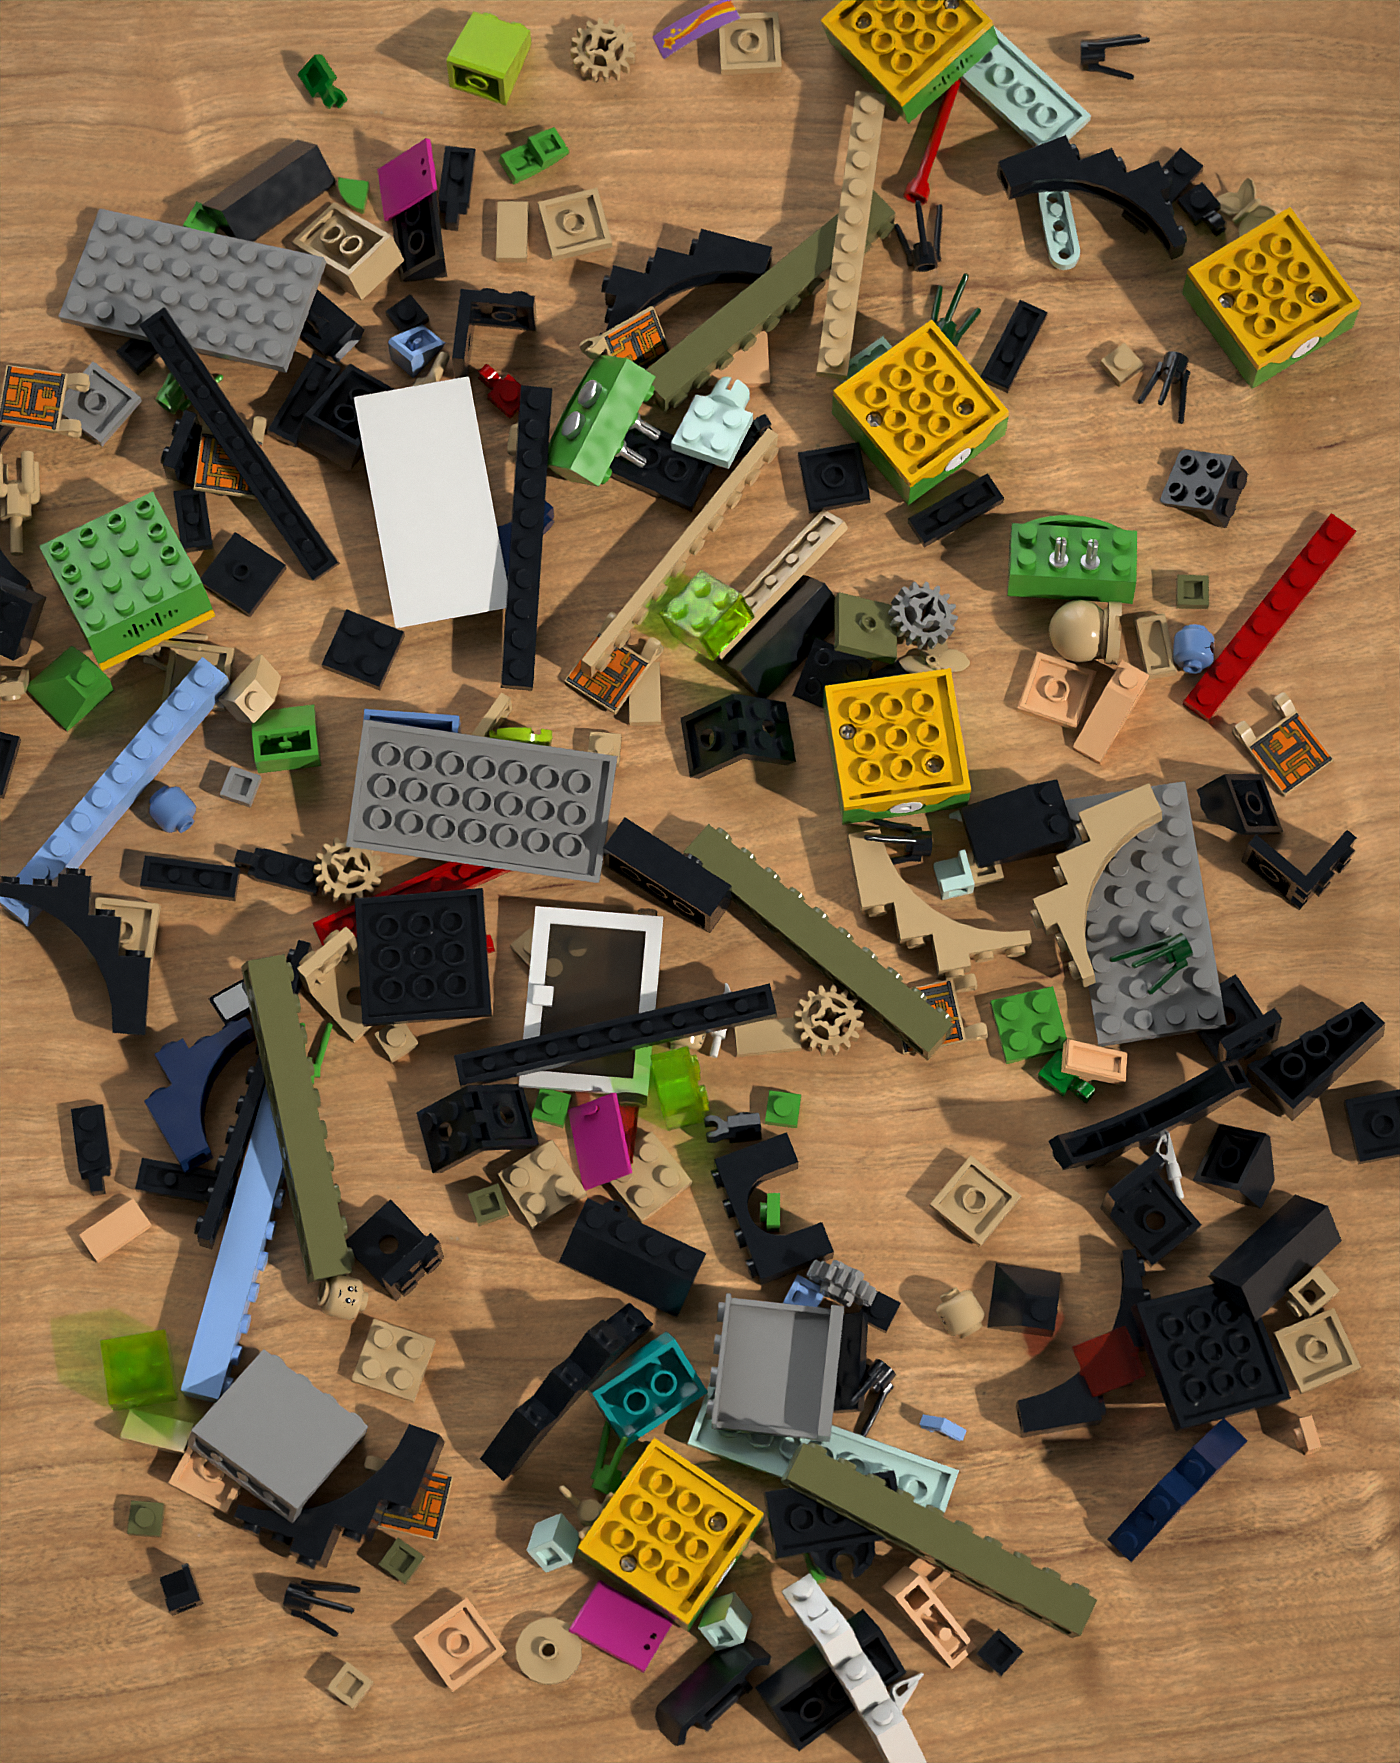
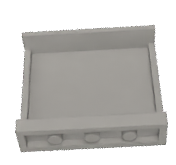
[706,1293,844,1442]
[187,1349,368,1523]

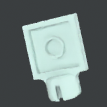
[671,377,753,469]

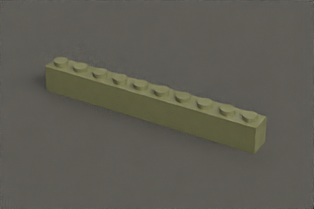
[646,190,895,412]
[684,824,953,1061]
[241,954,355,1283]
[780,1442,1097,1638]

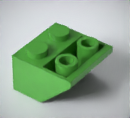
[252,704,321,774]

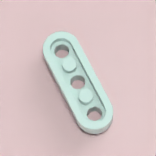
[1038,191,1080,270]

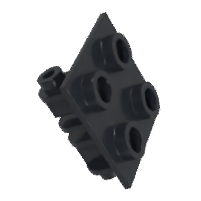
[793,637,874,709]

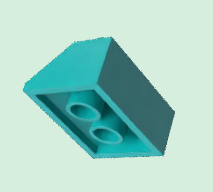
[587,1332,708,1447]

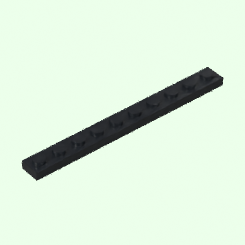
[139,307,340,581]
[500,385,552,691]
[194,940,312,1249]
[454,983,777,1088]

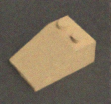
[291,202,404,301]

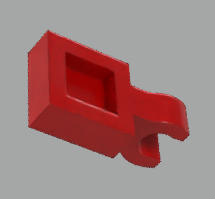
[478,363,521,419]

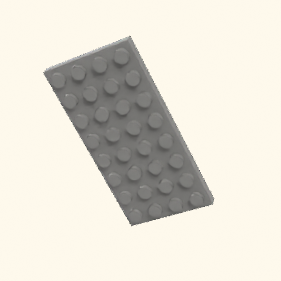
[58,208,326,373]
[346,720,618,883]
[1064,781,1226,1047]

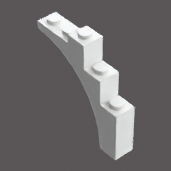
[782,1573,927,1763]

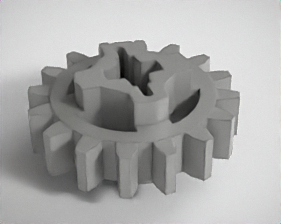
[888,582,958,650]
[806,1260,877,1307]

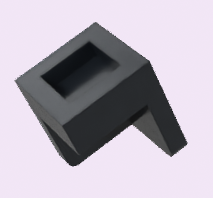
[160,1563,204,1616]

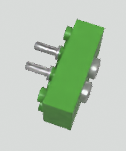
[547,355,660,487]
[1007,515,1137,604]

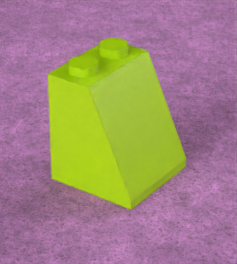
[446,11,532,106]

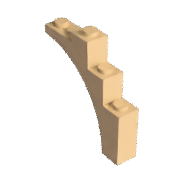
[1030,783,1162,987]
[847,828,1032,980]

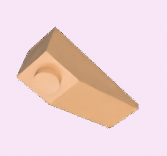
[1072,660,1150,764]
[881,1565,976,1669]

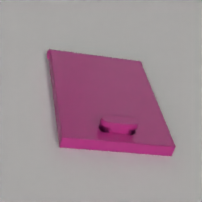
[378,138,437,222]
[568,1093,632,1191]
[568,1580,673,1673]

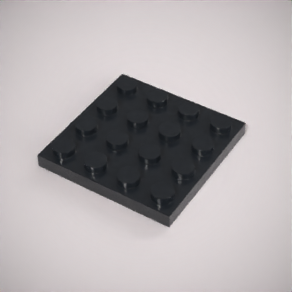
[355,888,492,1027]
[1130,1283,1291,1432]

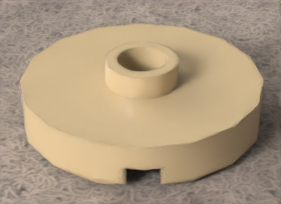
[516,1618,582,1685]

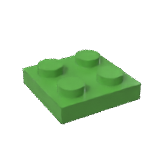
[990,986,1067,1064]

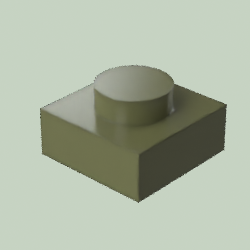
[1176,575,1209,609]
[468,1184,509,1226]
[127,1500,165,1538]
[378,1538,425,1585]

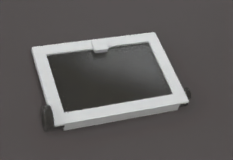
[519,906,663,1108]

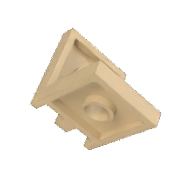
[297,927,373,1043]

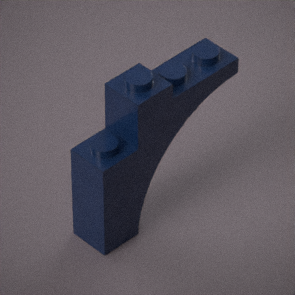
[144,1017,256,1174]
[1107,1418,1248,1562]

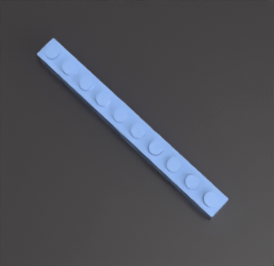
[0,657,231,928]
[181,1084,285,1403]

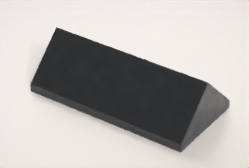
[202,139,336,242]
[392,191,447,282]
[716,575,835,699]
[1208,1194,1342,1323]

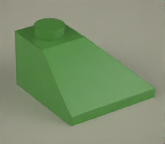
[27,645,114,732]

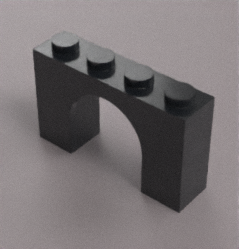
[710,1132,834,1286]

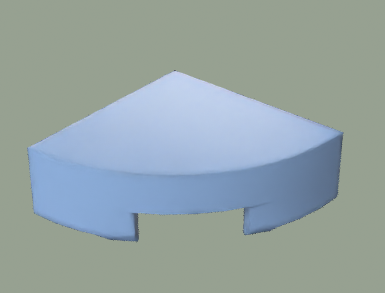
[919,1414,967,1441]

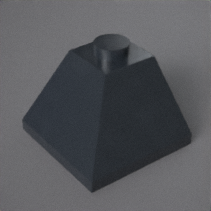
[1197,774,1283,835]
[1193,1124,1275,1208]
[987,1263,1061,1338]

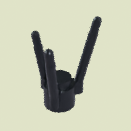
[1081,34,1150,80]
[894,200,943,272]
[1138,351,1191,424]
[864,818,932,865]
[850,1359,896,1437]
[283,1580,361,1637]

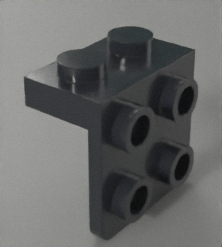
[161,410,224,496]
[1160,449,1248,528]

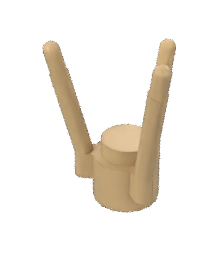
[137,633,208,671]
[559,1486,614,1539]

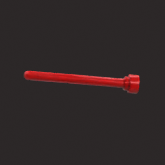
[904,78,961,205]

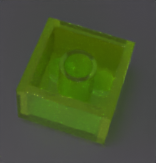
[659,570,755,661]
[650,1046,709,1131]
[100,1329,179,1411]

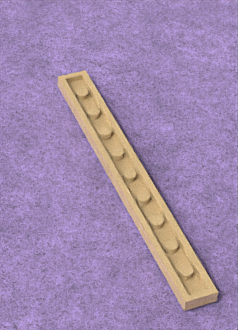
[816,91,886,380]
[581,428,779,678]

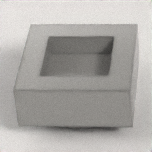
[220,766,262,808]

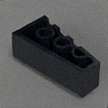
[1246,1001,1385,1121]

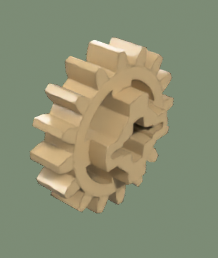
[570,18,636,84]
[313,837,383,905]
[793,985,864,1056]

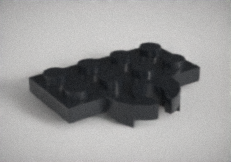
[763,1470,898,1582]

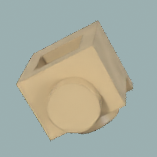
[1286,1266,1340,1319]

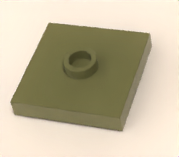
[835,592,897,664]

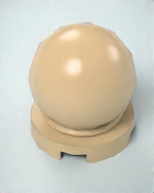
[1048,600,1122,665]

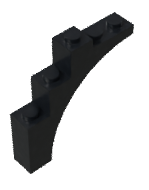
[997,135,1187,260]
[599,229,772,356]
[0,868,152,1035]
[1048,1059,1252,1170]
[1016,1248,1151,1438]
[480,1302,653,1481]
[234,1424,445,1570]

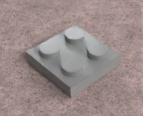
[62,362,142,447]

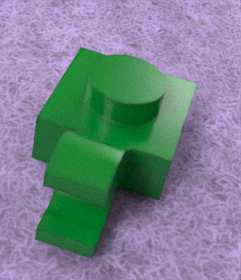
[297,54,347,109]
[1038,1050,1095,1104]

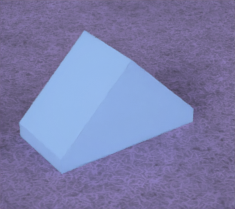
[388,324,445,378]

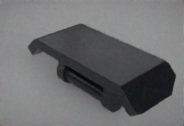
[300,289,365,363]
[655,1638,771,1746]

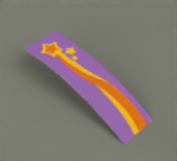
[653,0,740,59]

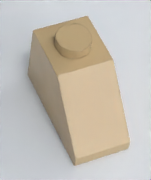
[218,654,281,724]

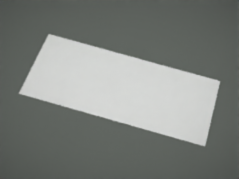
[354,376,507,628]

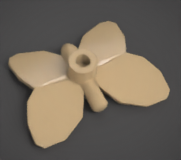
[1216,178,1277,237]
[899,641,970,674]

